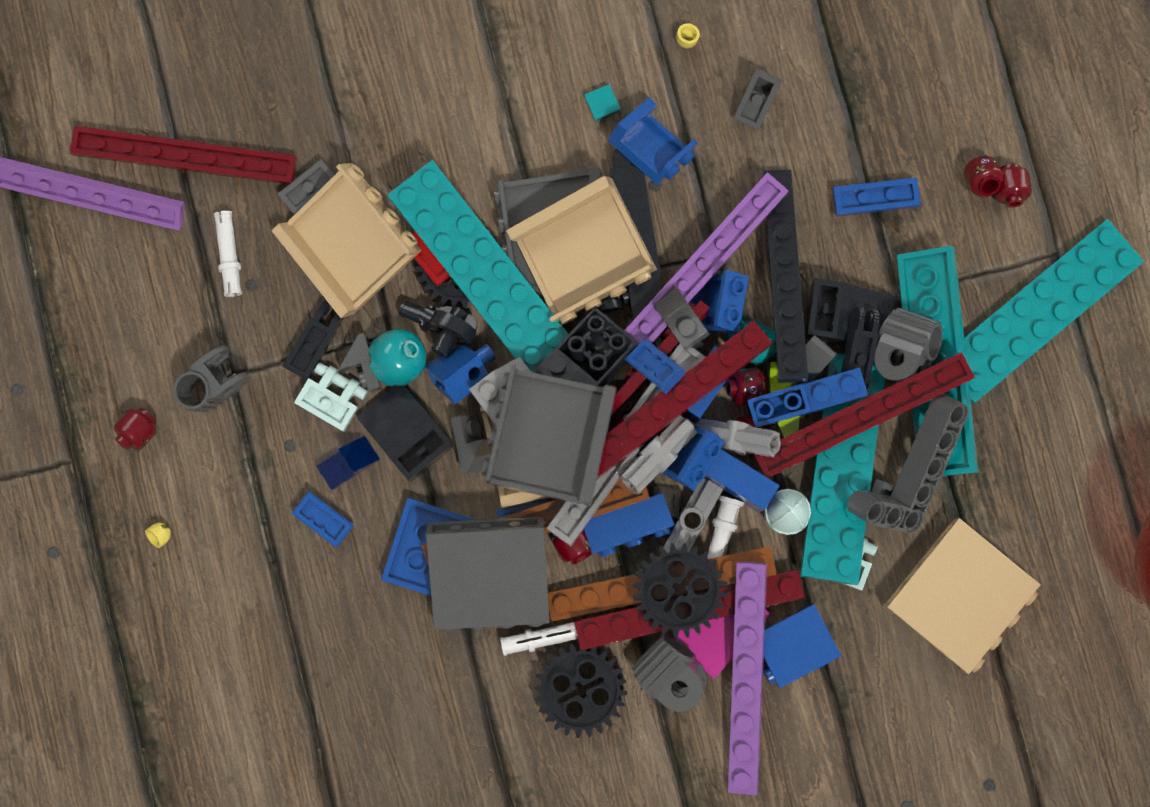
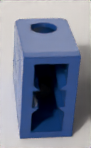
[425,344,496,404]

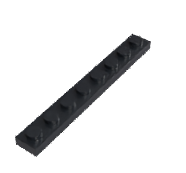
[762,170,808,383]

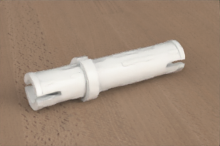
[214,211,242,297]
[500,622,578,656]

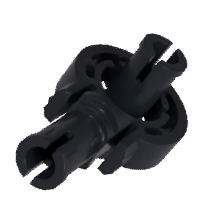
[399,300,477,357]

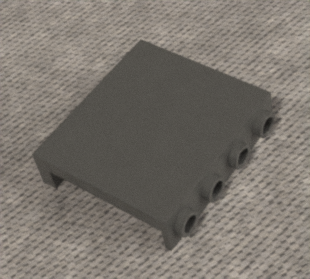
[494,166,602,292]
[482,365,616,506]
[426,516,550,632]

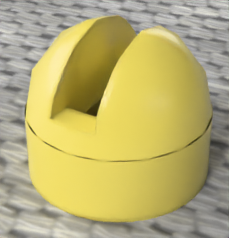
[676,24,700,49]
[145,523,171,548]

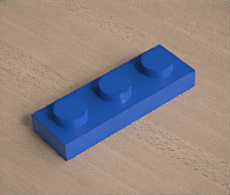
[832,178,921,217]

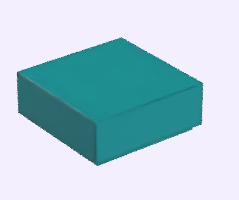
[584,84,621,122]

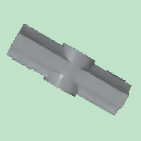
[619,416,697,494]
[695,419,781,457]
[663,479,723,564]

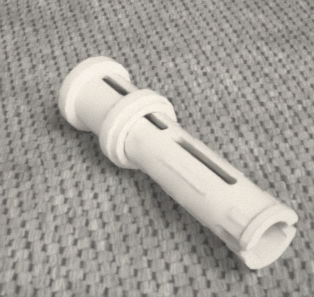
[707,496,744,559]

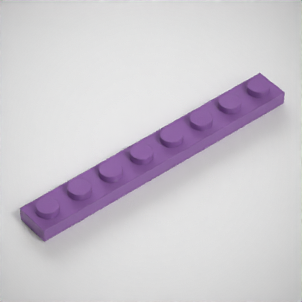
[0,157,184,231]
[624,172,788,344]
[728,561,767,795]

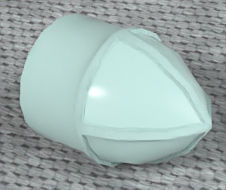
[764,489,811,535]

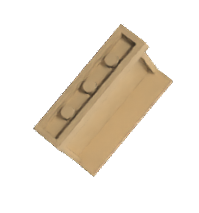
[272,163,422,318]
[506,176,657,325]
[883,518,1040,674]

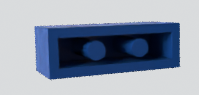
[584,493,674,558]

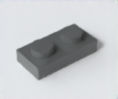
[278,159,334,215]

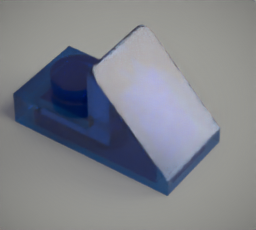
[316,436,380,491]

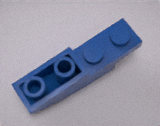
[747,368,869,428]

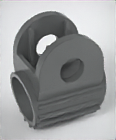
[875,308,943,381]
[172,345,250,412]
[631,634,707,712]

